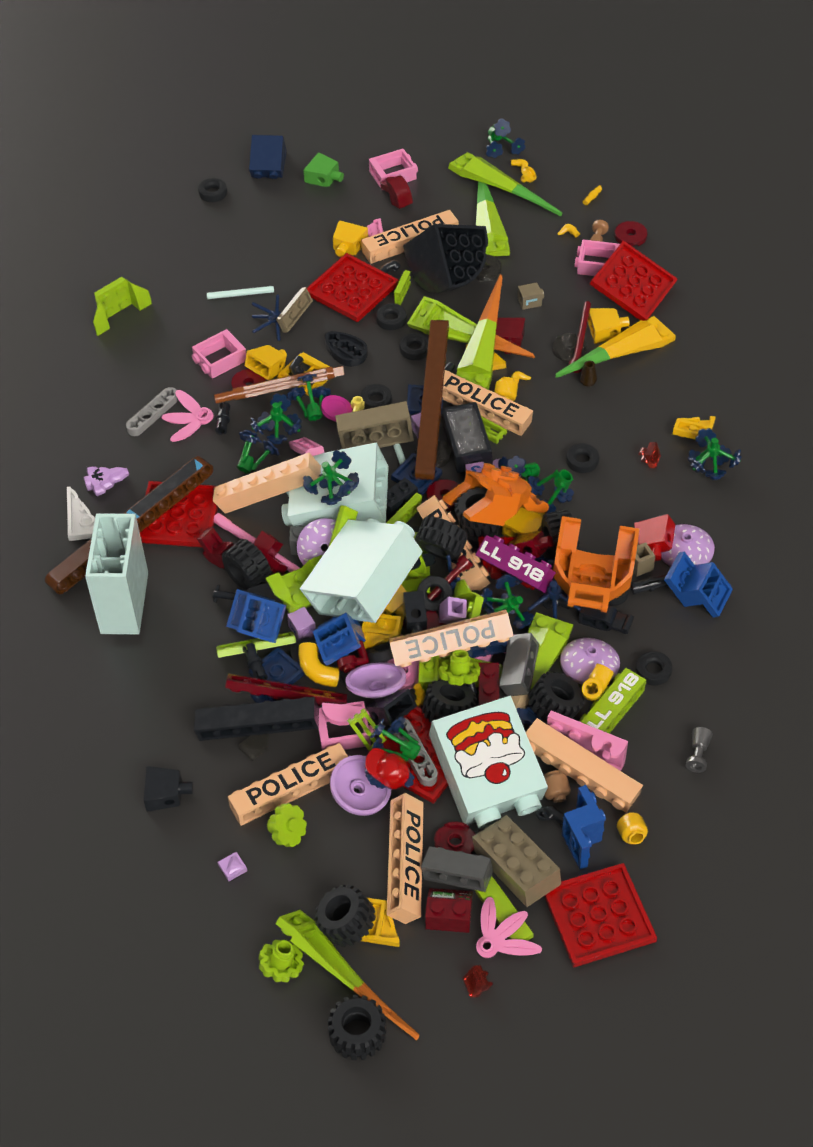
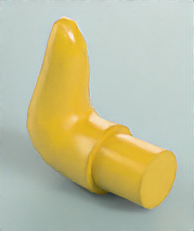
[511,159,528,173]
[558,224,580,238]
[511,371,531,385]
[413,683,426,707]

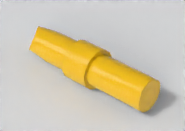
[583,185,602,205]

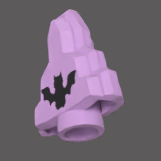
[84,466,129,496]

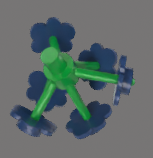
[251,393,302,444]
[688,428,742,480]
[303,450,359,505]
[481,575,534,629]

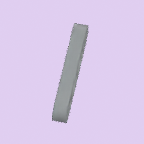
[126,387,178,436]
[394,718,438,787]

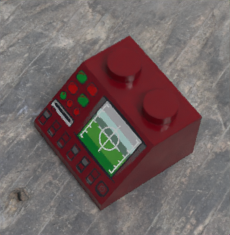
[425,888,473,933]

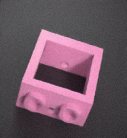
[369,149,418,190]
[575,240,620,276]
[192,329,246,379]
[318,701,373,751]

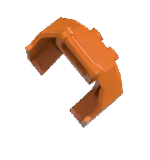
[442,463,549,526]
[553,516,639,613]

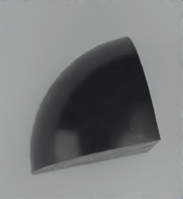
[403,224,488,293]

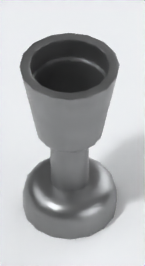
[685,727,713,773]

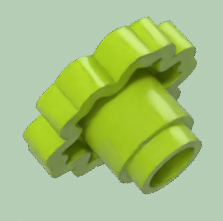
[439,650,480,686]
[267,803,307,847]
[258,940,304,982]

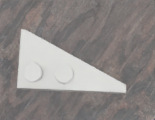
[67,487,95,541]

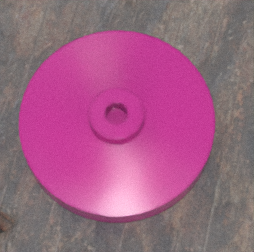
[321,395,353,422]

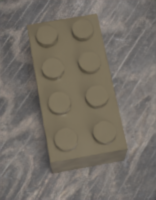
[335,401,414,449]
[472,815,561,907]

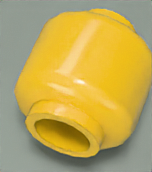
[494,377,518,401]
[617,812,648,845]

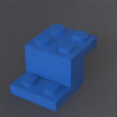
[664,551,733,618]
[226,589,287,643]
[313,613,366,666]
[562,785,606,870]

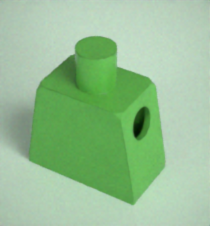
[303,152,344,187]

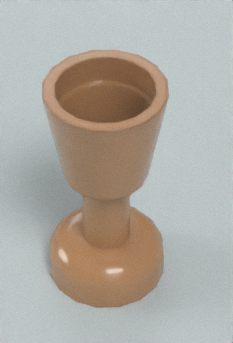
[590,220,609,242]

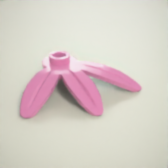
[161,390,214,442]
[476,897,542,958]

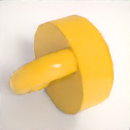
[521,166,537,183]

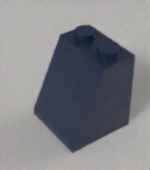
[249,135,287,179]

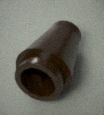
[580,361,597,387]

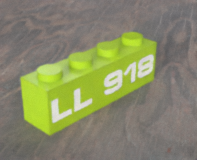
[579,668,646,734]

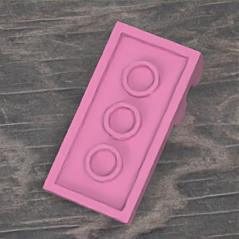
[547,711,628,771]

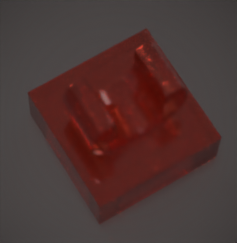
[638,442,661,468]
[463,965,493,998]

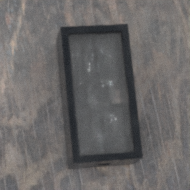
[441,402,493,473]

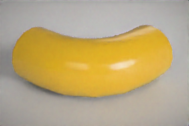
[298,642,339,687]
[582,663,614,701]

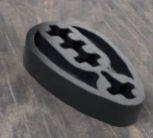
[325,331,368,367]

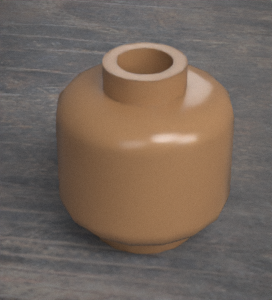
[544,770,571,803]

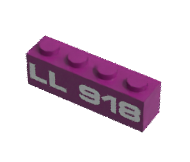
[475,535,556,593]

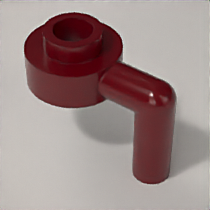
[337,641,369,673]

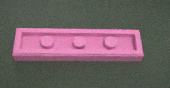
[289,437,325,456]

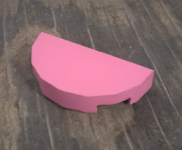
[367,218,383,237]
[322,703,363,726]

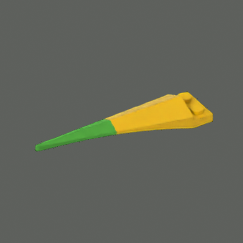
[556,316,676,378]

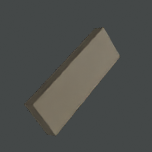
[276,287,313,333]

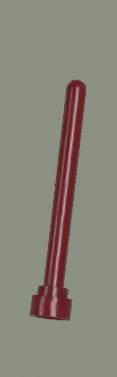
[569,301,591,373]
[402,555,473,628]

